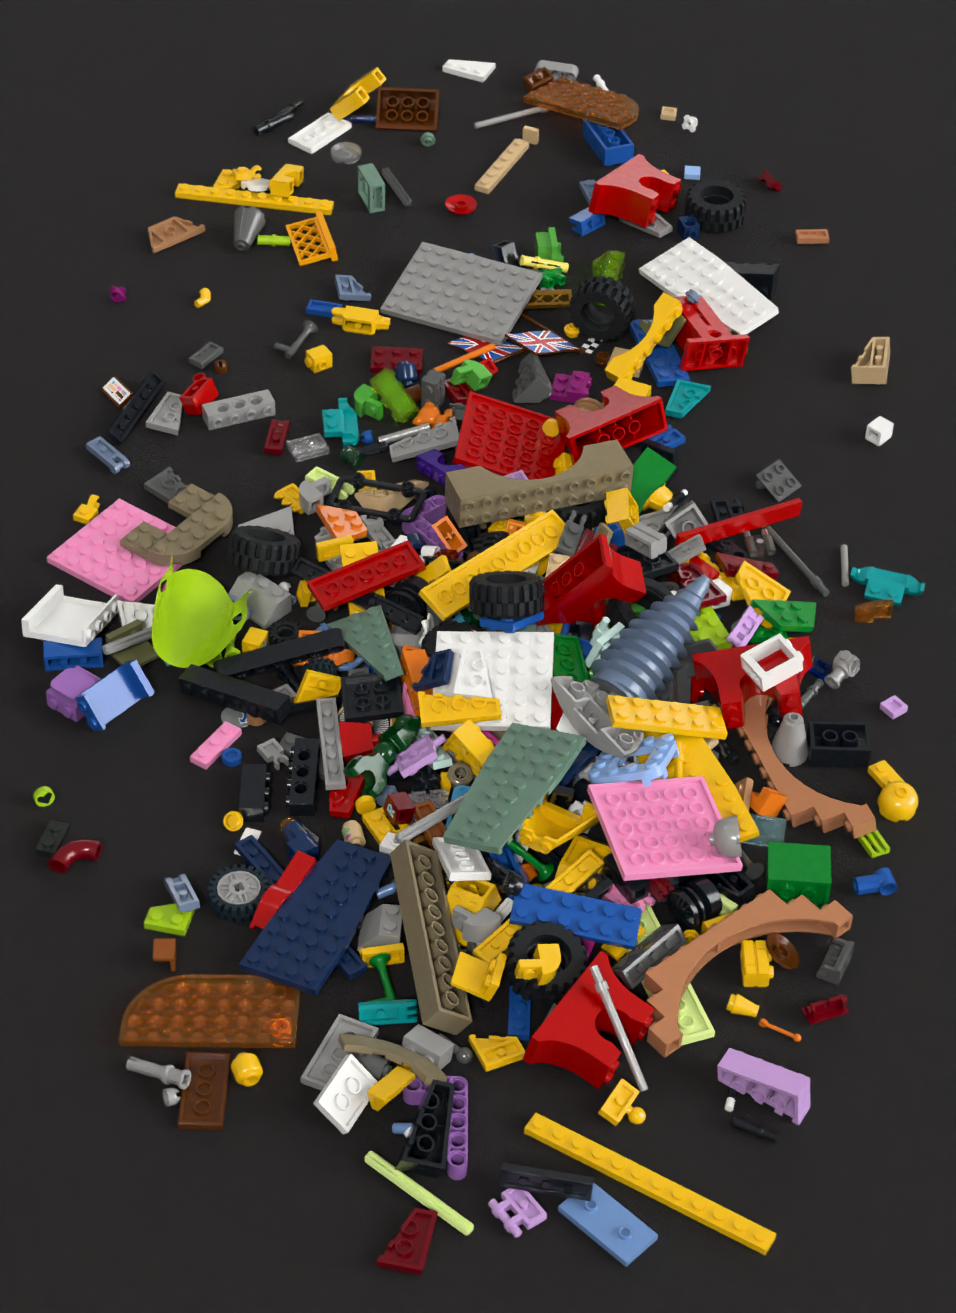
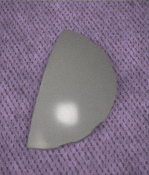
[550,676,644,758]

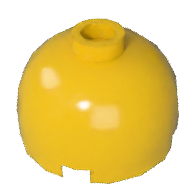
[877,781,918,822]

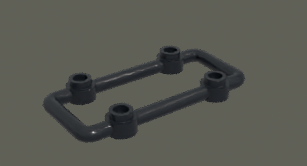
[327,472,427,525]

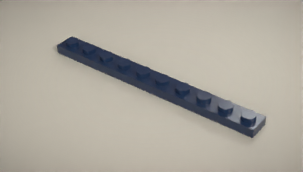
[234,835,367,981]

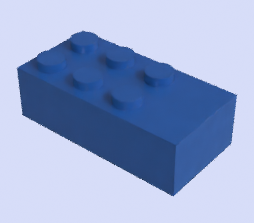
[583,115,634,166]

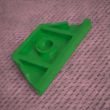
[750,599,816,632]

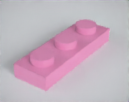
[190,721,242,770]

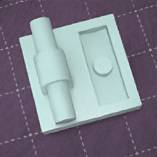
[585,617,625,668]

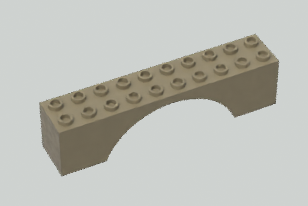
[444,439,633,528]

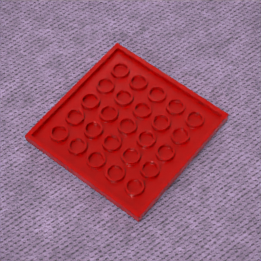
[453,391,565,480]

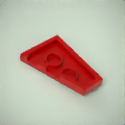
[329,774,365,819]

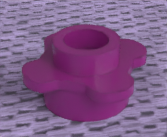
[110,286,126,303]

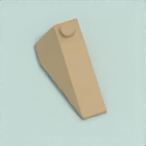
[354,480,429,521]

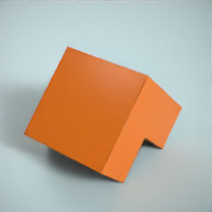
[750,787,788,819]

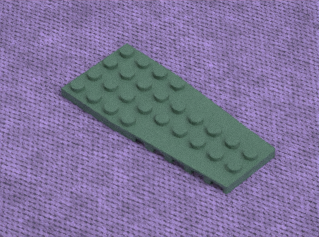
[443,723,586,855]

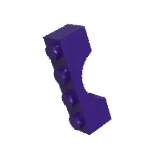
[416,449,467,487]

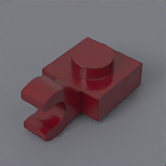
[757,169,783,191]

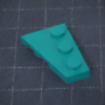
[665,379,711,419]

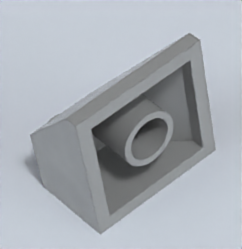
[664,502,708,540]

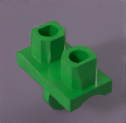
[536,267,566,290]

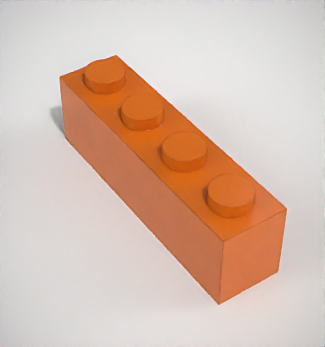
[399,649,433,727]

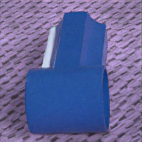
[853,868,897,895]

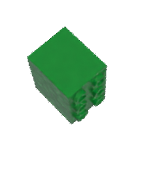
[764,841,831,909]

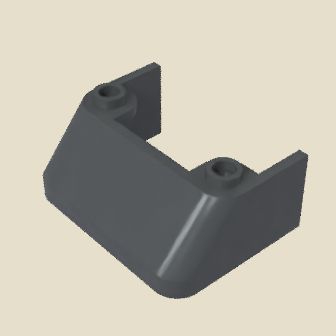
[655,638,719,706]

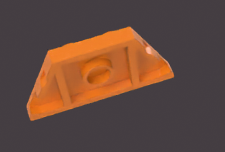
[316,504,368,541]

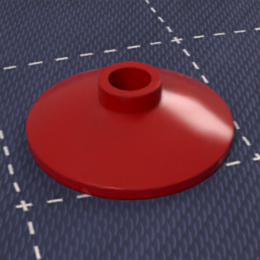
[445,194,477,214]

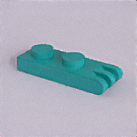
[358,999,418,1025]

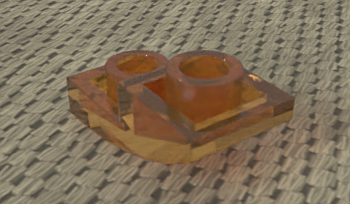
[854,600,894,623]

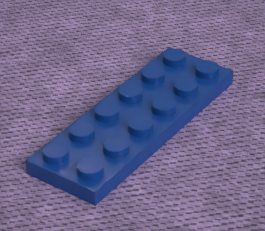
[628,319,691,387]
[509,883,642,950]

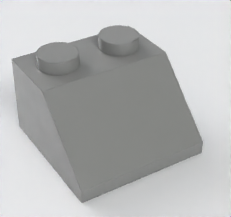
[357,904,403,951]

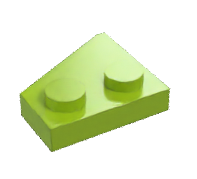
[144,903,195,936]

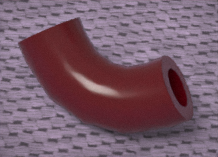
[48,839,103,874]

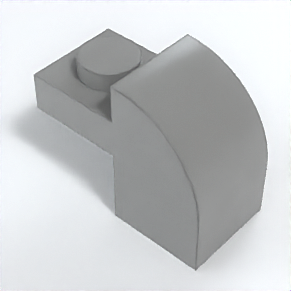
[299,476,330,516]
[452,905,502,943]

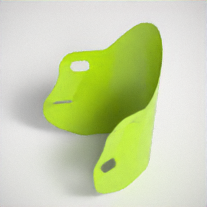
[151,553,252,668]

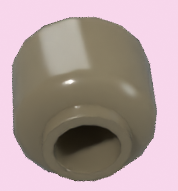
[447,762,473,789]

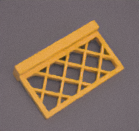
[285,211,338,266]

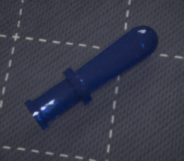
[343,114,376,123]

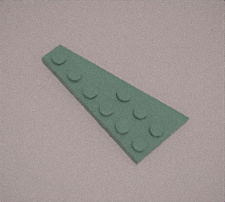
[327,605,404,681]

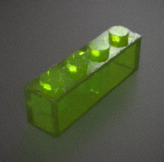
[592,250,625,306]

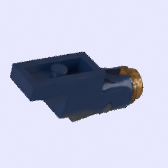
[279,818,319,868]

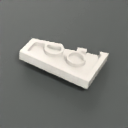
[453,646,493,699]

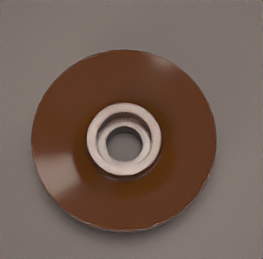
[766,932,799,970]

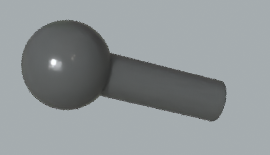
[439,1033,473,1064]

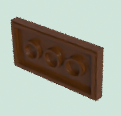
[178,1052,231,1130]

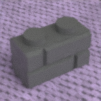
[421,369,446,408]

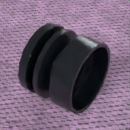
[386,575,428,616]
[667,875,722,930]

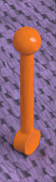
[759,1018,801,1042]

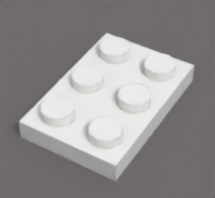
[313,1054,378,1134]

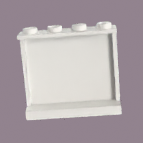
[21,584,118,647]

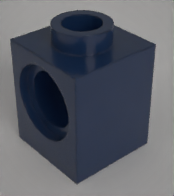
[677,215,700,241]

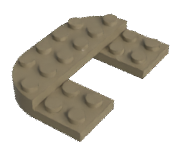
[120,483,233,566]

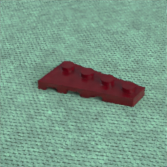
[676,562,727,609]

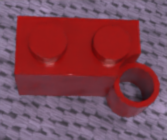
[179,373,219,416]

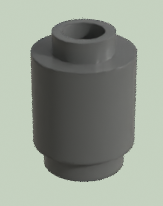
[359,1054,393,1080]

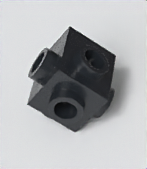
[411,765,441,797]

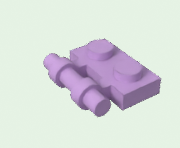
[488,1188,547,1238]

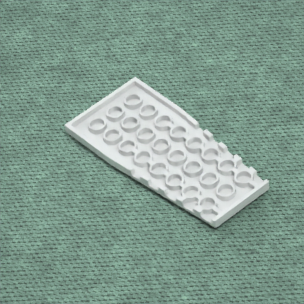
[639,237,779,335]

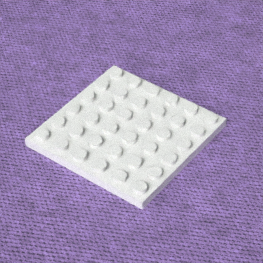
[430,631,554,731]

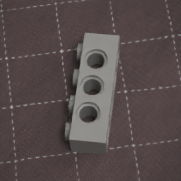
[202,389,276,430]

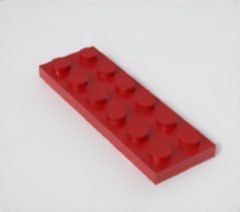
[307,540,426,612]

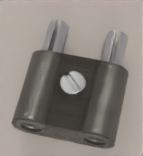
[744,529,777,559]

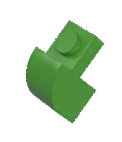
[450,360,492,391]
[354,384,383,420]

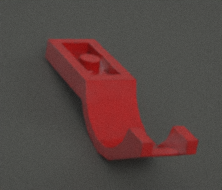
[250,851,317,931]

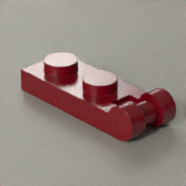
[264,419,290,455]

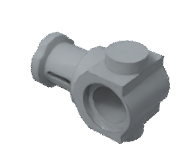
[824,650,860,689]

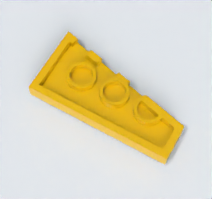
[418,691,501,728]

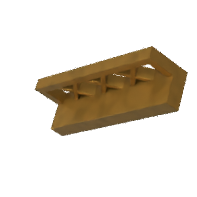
[524,289,572,309]

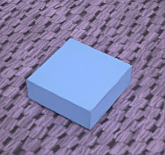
[684,166,701,180]

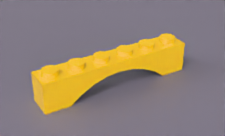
[604,292,683,382]

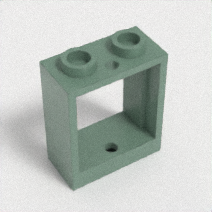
[358,163,385,213]

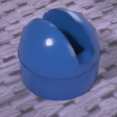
[360,430,374,444]

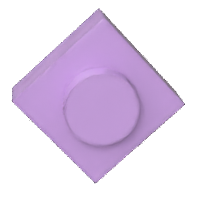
[880,695,908,719]

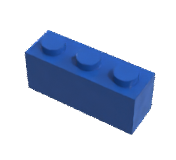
[43,637,104,671]

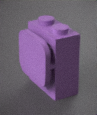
[46,665,101,722]

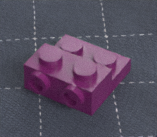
[549,370,592,403]

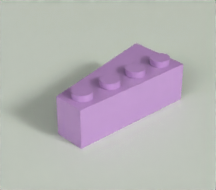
[717,1048,811,1126]

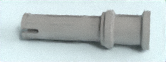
[126,1056,191,1090]

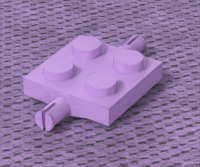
[387,734,447,778]

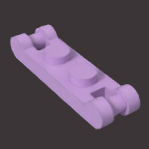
[725,605,764,647]

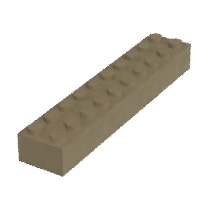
[390,839,473,1035]

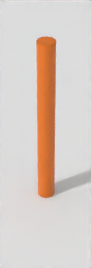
[433,343,495,372]

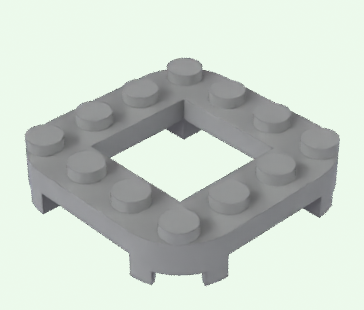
[315,515,398,571]

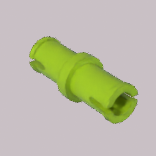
[257,234,290,247]

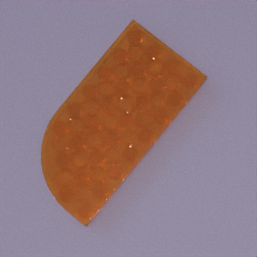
[523,77,639,130]
[119,974,301,1048]

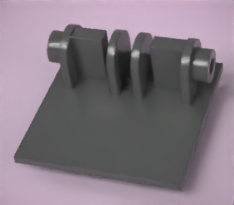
[755,459,802,503]

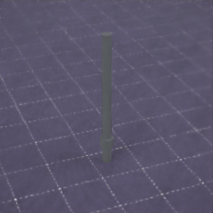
[765,526,830,597]

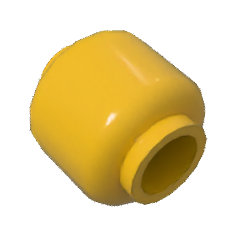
[231,1052,263,1087]

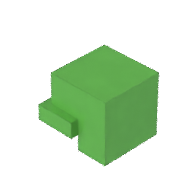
[535,227,564,269]

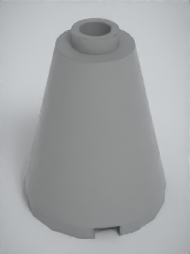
[771,712,808,767]

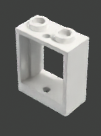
[740,633,804,692]

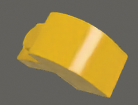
[515,944,561,986]

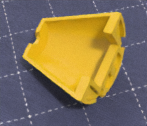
[519,794,599,854]

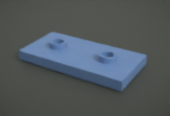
[558,1183,658,1267]

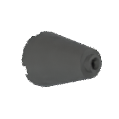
[234,206,266,251]

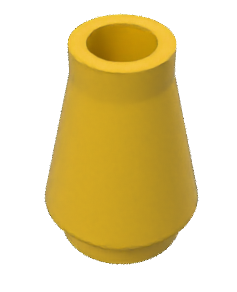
[726,993,759,1018]

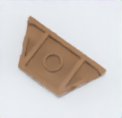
[148,216,205,253]

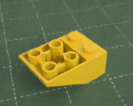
[447,880,502,947]

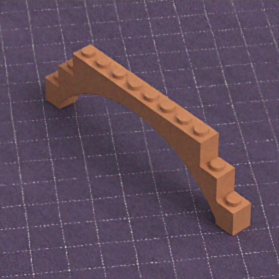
[736,695,877,839]
[644,889,853,1058]

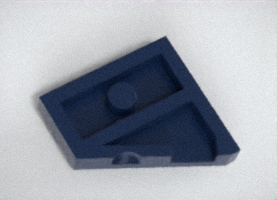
[412,649,454,692]

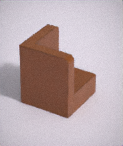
[153,939,177,971]

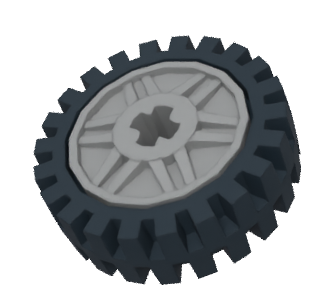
[208,864,270,923]

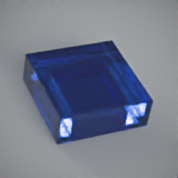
[808,656,831,681]

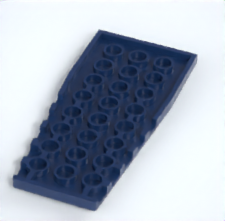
[239,839,392,996]

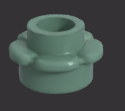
[420,132,436,147]

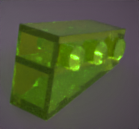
[369,368,420,423]

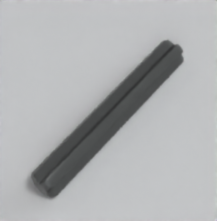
[382,167,412,207]

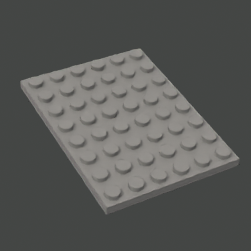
[380,242,543,346]

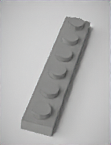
[316,697,346,790]

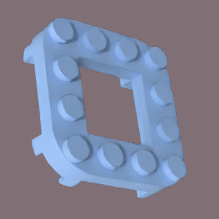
[588,733,680,787]

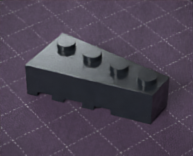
[725,262,779,301]
[394,1079,455,1178]

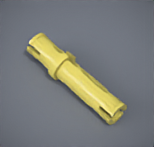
[520,255,569,273]

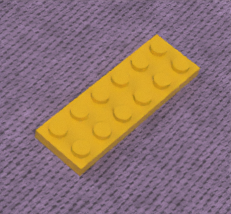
[606,695,728,740]

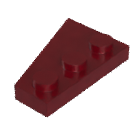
[376,1208,438,1275]

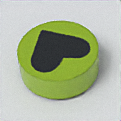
[33,786,55,807]

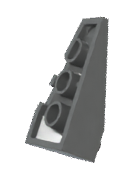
[512,352,552,403]

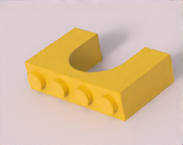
[330,67,386,121]

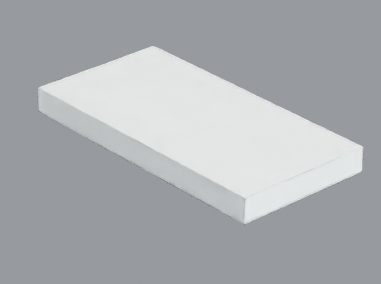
[288,112,352,154]
[432,837,491,881]

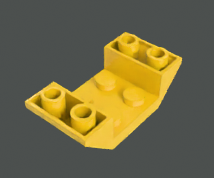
[555,835,612,895]

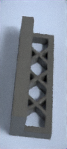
[611,924,688,989]

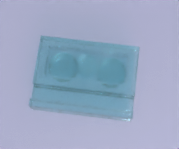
[742,814,787,847]

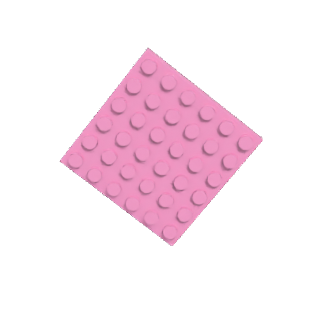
[47,499,182,603]
[587,776,743,881]

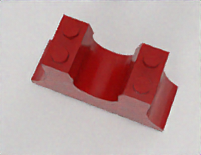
[588,154,681,228]
[555,385,668,465]
[537,534,647,629]
[692,636,812,729]
[522,951,655,1090]

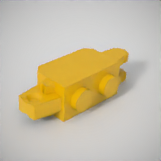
[331,305,390,335]

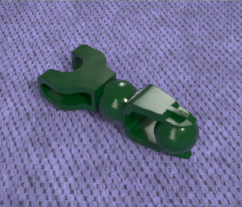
[343,714,421,799]

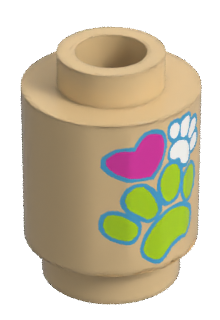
[342,820,366,847]

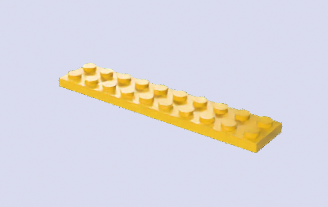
[419,509,565,622]

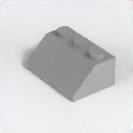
[229,572,292,629]

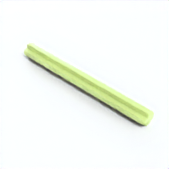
[364,1151,474,1236]

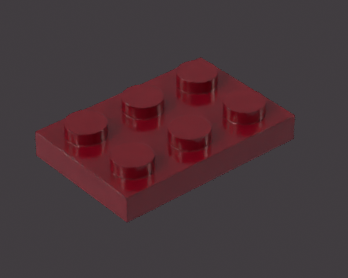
[370,346,423,375]

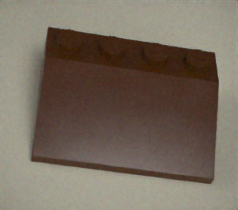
[376,87,439,132]

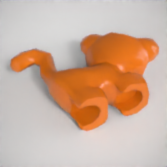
[412,401,453,437]

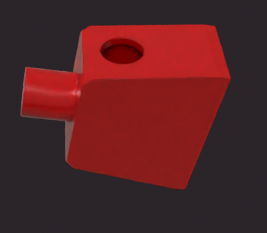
[339,722,382,764]

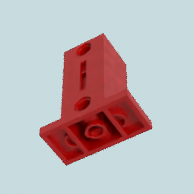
[674,295,750,371]

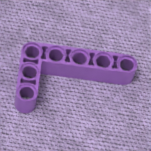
[402,495,463,560]
[403,1075,468,1180]

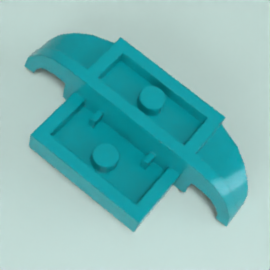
[322,398,360,448]
[850,566,926,607]

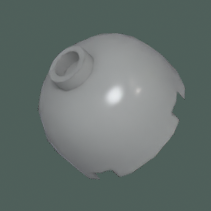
[709,816,742,858]

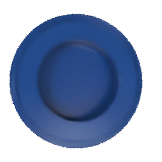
[222,748,242,767]

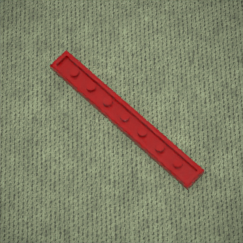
[674,498,802,547]

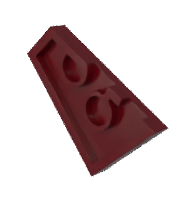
[715,552,779,579]

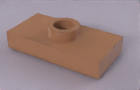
[795,229,830,244]

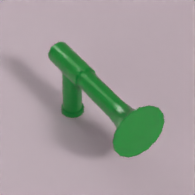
[505,833,554,881]
[367,953,396,1002]

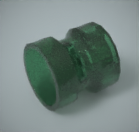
[340,445,364,469]

